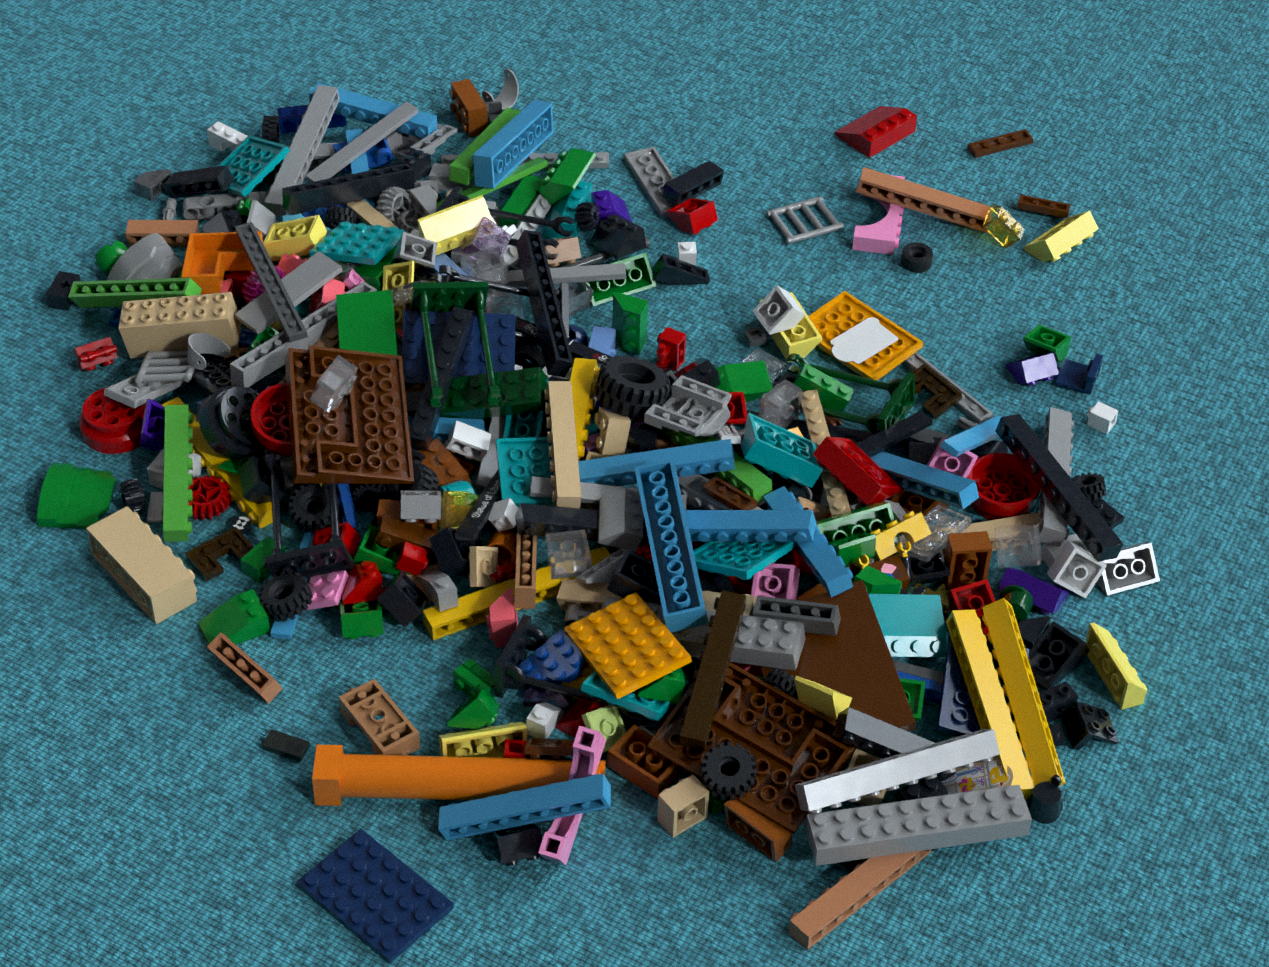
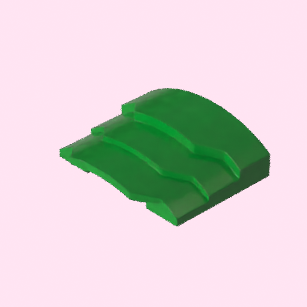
[37,463,117,529]

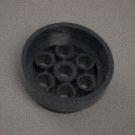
[199,386,271,460]

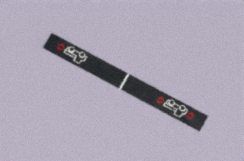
[515,316,613,365]

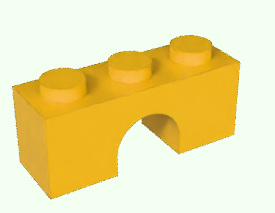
[870,511,932,561]

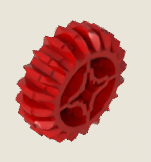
[189,474,231,521]

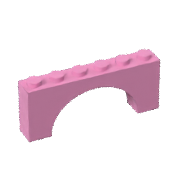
[852,175,905,255]
[538,726,606,865]

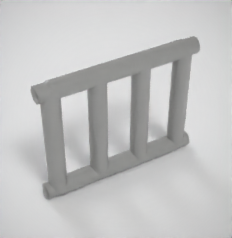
[766,196,844,244]
[135,350,201,384]

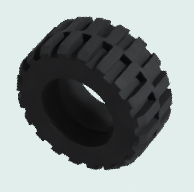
[595,355,670,419]

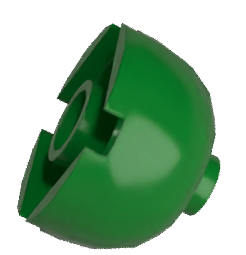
[94,241,128,275]

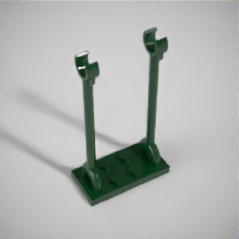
[410,281,500,407]
[764,353,915,434]

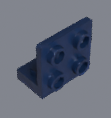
[1056,353,1103,394]

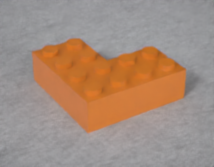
[181,231,263,294]

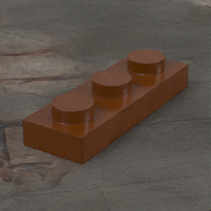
[1017,194,1071,218]
[702,476,757,510]

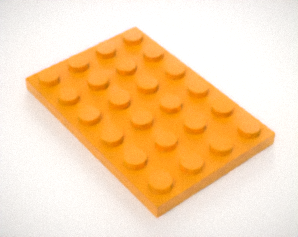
[808,291,923,380]
[564,592,692,700]

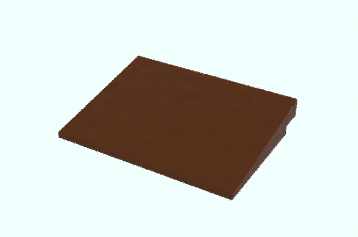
[285,345,414,484]
[760,580,916,749]
[647,662,858,834]

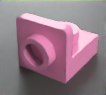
[340,269,365,290]

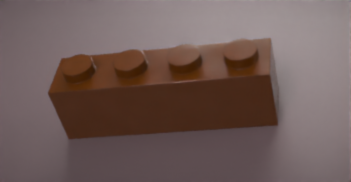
[374,514,439,564]

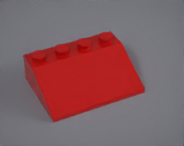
[834,106,917,158]
[812,436,903,506]

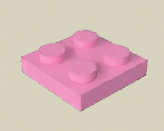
[304,570,349,611]

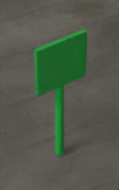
[218,449,264,474]

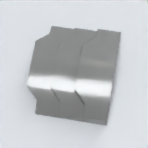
[385,123,457,159]
[107,232,184,280]
[644,375,732,437]

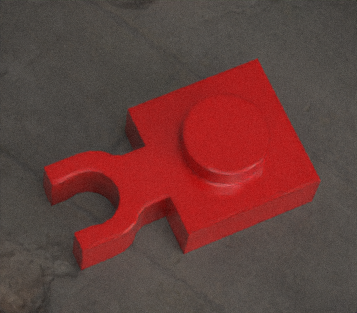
[489,563,516,583]

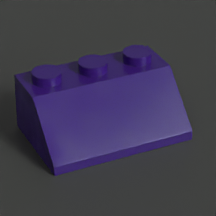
[998,567,1069,615]

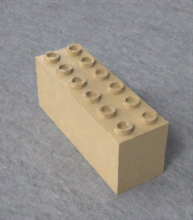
[118,292,242,358]
[86,506,197,624]

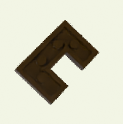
[912,363,962,420]
[185,527,254,582]

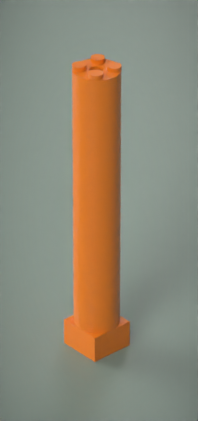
[312,744,605,806]

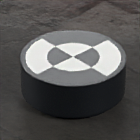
[232,516,252,535]

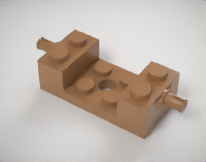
[338,678,420,755]

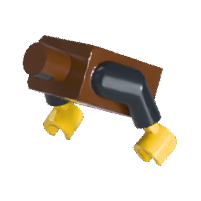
[854,541,911,594]

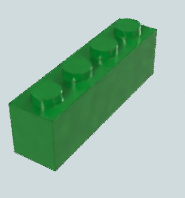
[497,175,543,228]

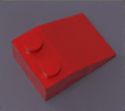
[945,579,995,636]

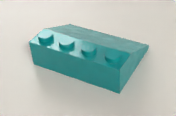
[742,413,823,488]
[868,594,947,657]

